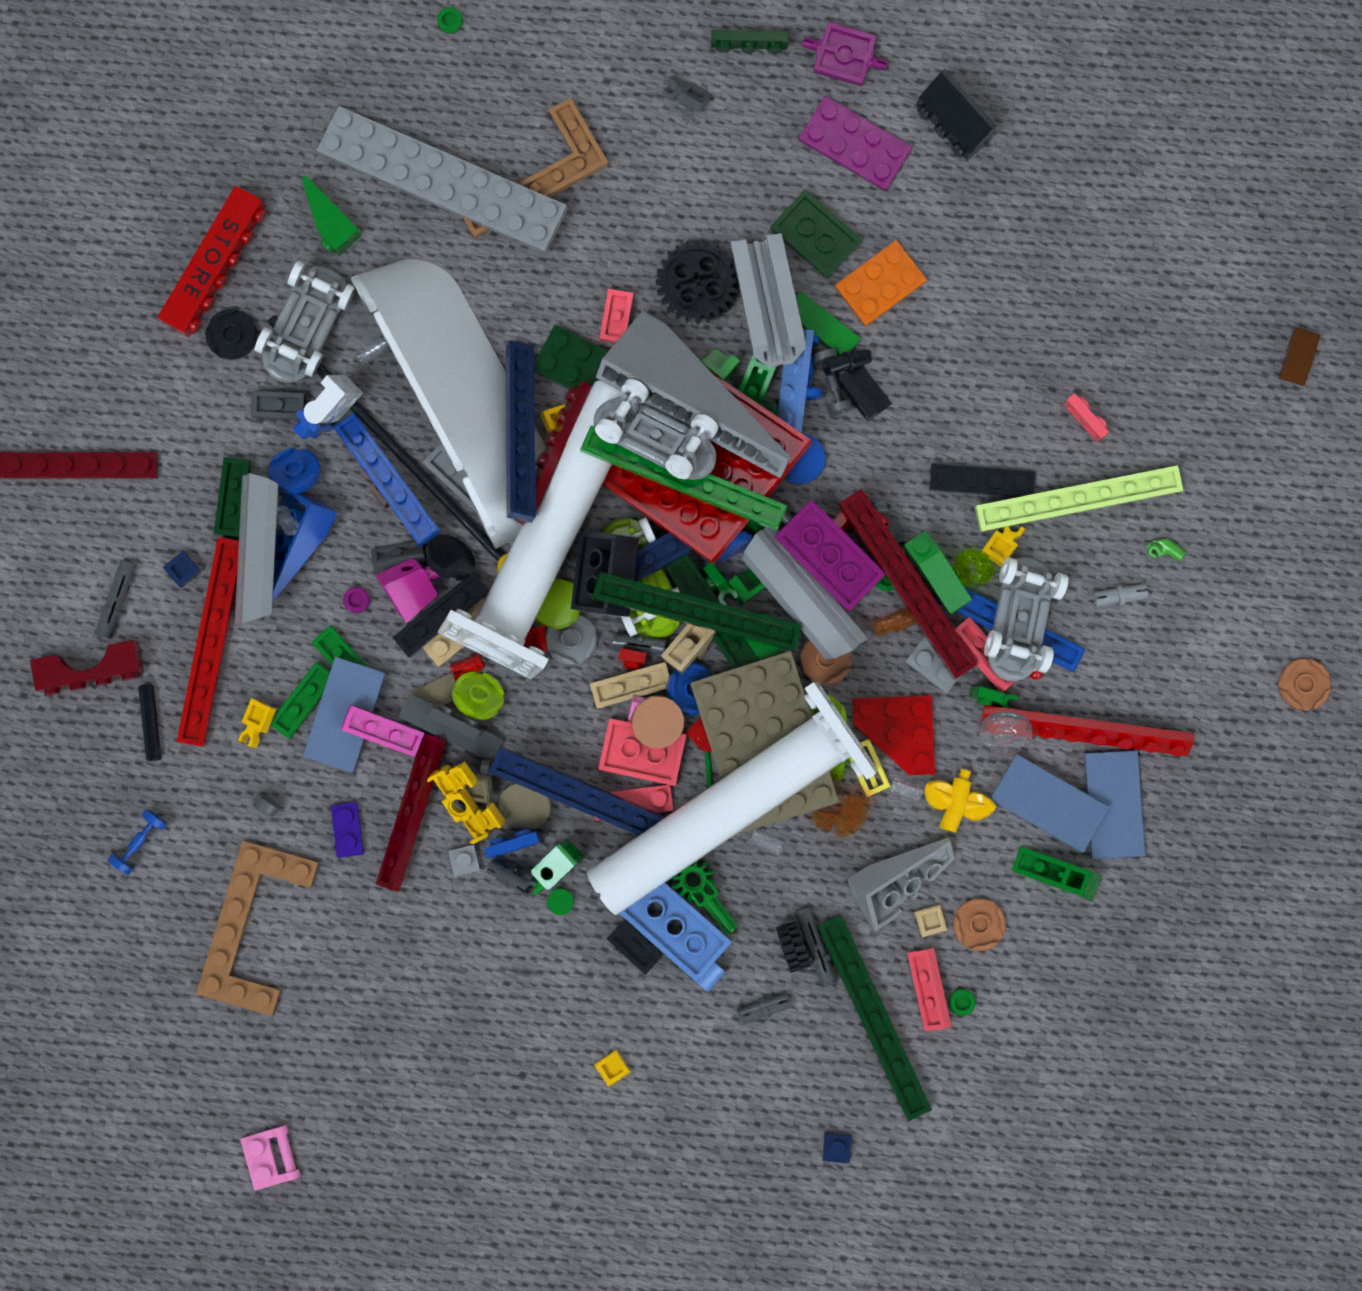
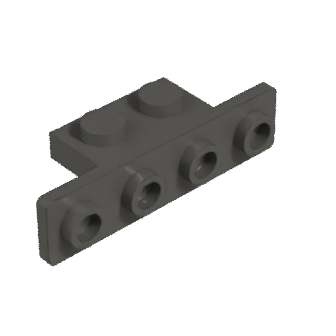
[399,694,503,762]

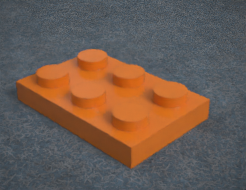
[834,240,927,327]

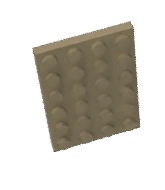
[690,651,839,834]

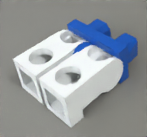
[292,375,363,439]

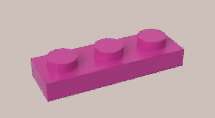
[340,704,424,757]

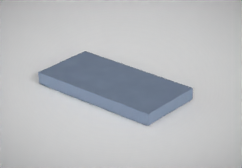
[303,657,386,773]
[1084,751,1145,859]
[991,754,1109,853]

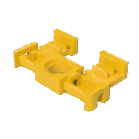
[427,761,506,844]

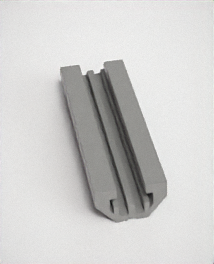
[730,233,806,368]
[235,473,278,625]
[743,527,868,660]

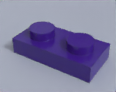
[331,802,364,858]

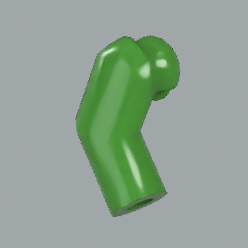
[1147,538,1186,562]

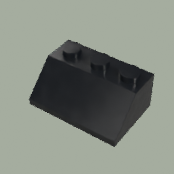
[917,69,996,161]
[571,531,639,617]

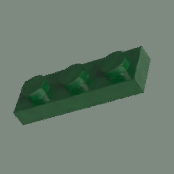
[711,30,788,53]
[213,457,251,538]

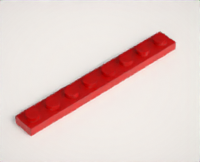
[176,537,239,747]
[979,705,1194,756]

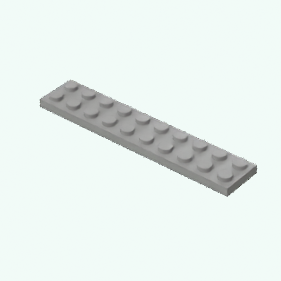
[316,106,568,254]

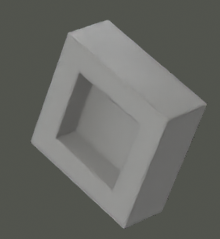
[448,845,480,877]

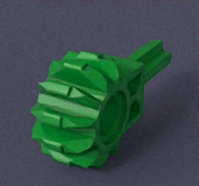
[672,860,738,935]

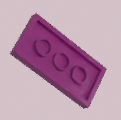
[798,96,912,192]
[773,499,885,612]

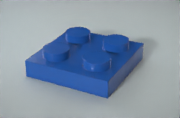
[484,829,542,858]

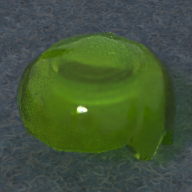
[953,549,995,588]

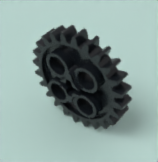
[656,240,739,325]

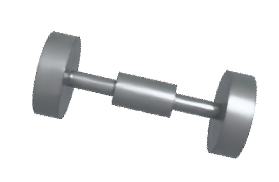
[811,348,854,416]

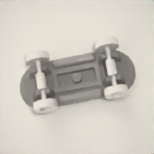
[254,260,356,383]
[594,379,718,480]
[984,557,1068,682]

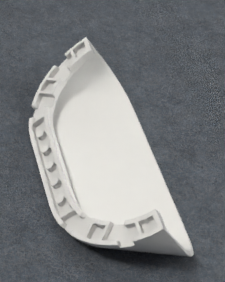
[351,259,546,549]

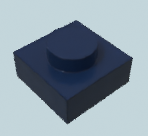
[163,551,201,588]
[822,1133,851,1163]

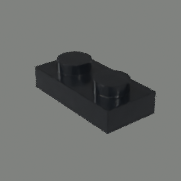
[607,919,663,975]

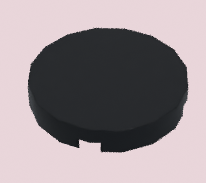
[205,309,258,361]
[424,535,475,581]

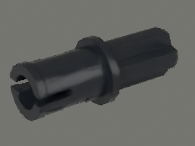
[822,349,872,376]

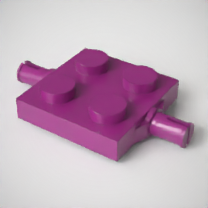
[802,22,888,87]

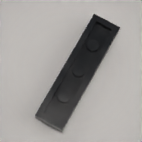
[929,464,1035,497]
[392,572,489,658]

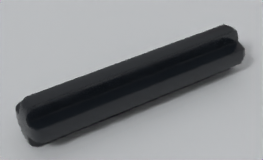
[138,684,161,762]

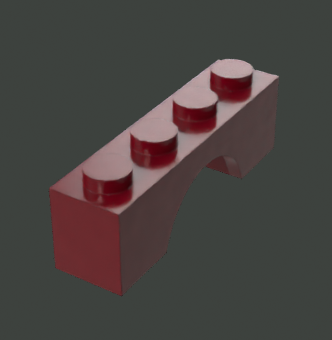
[30,640,144,696]

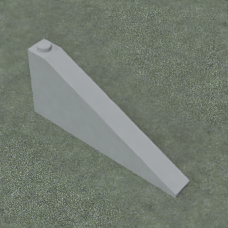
[596,311,791,478]

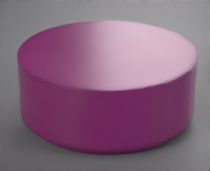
[343,587,370,614]

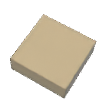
[914,905,947,937]

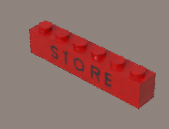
[157,185,266,338]

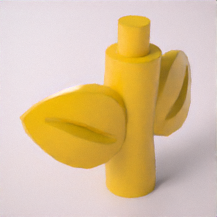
[925,769,997,833]

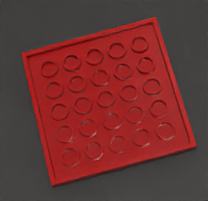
[602,372,812,565]

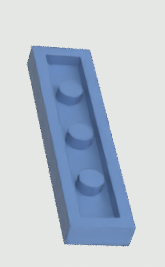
[778,329,814,432]

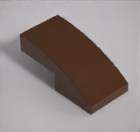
[1278,327,1320,386]

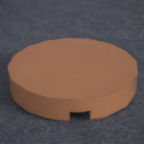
[800,640,852,685]
[1278,659,1331,711]
[631,696,684,748]
[953,898,1006,951]

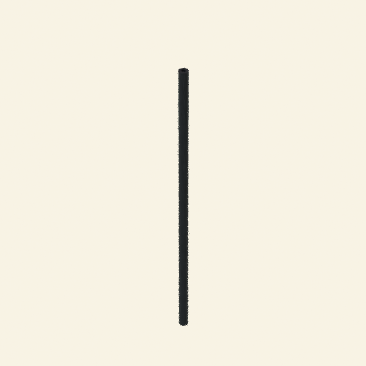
[267,315,504,561]

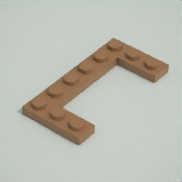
[463,97,608,239]
[196,841,319,1016]

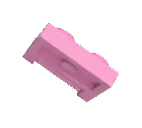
[240,1125,301,1191]

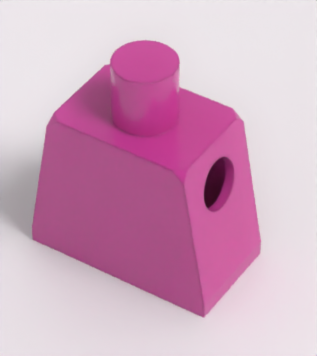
[375,559,440,623]

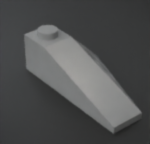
[847,838,955,932]

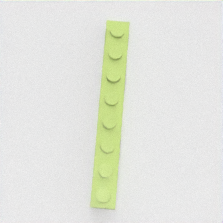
[974,465,1183,532]

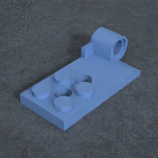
[619,883,732,992]

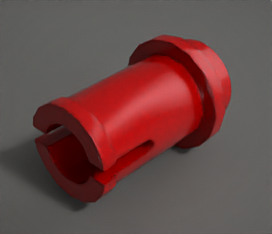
[449,653,485,680]

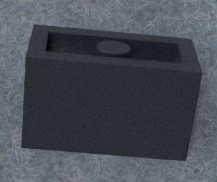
[837,365,892,422]

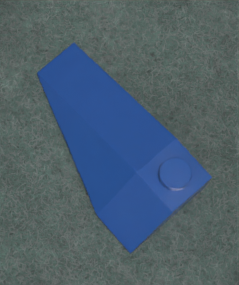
[272,492,337,600]

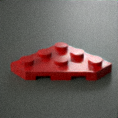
[852,696,935,775]

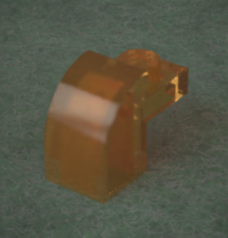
[811,795,869,837]

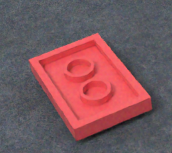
[598,718,686,786]

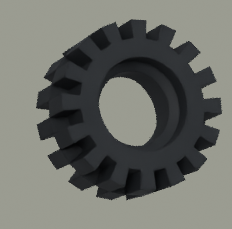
[776,921,811,973]

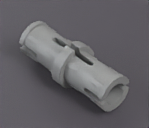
[1092,583,1148,608]

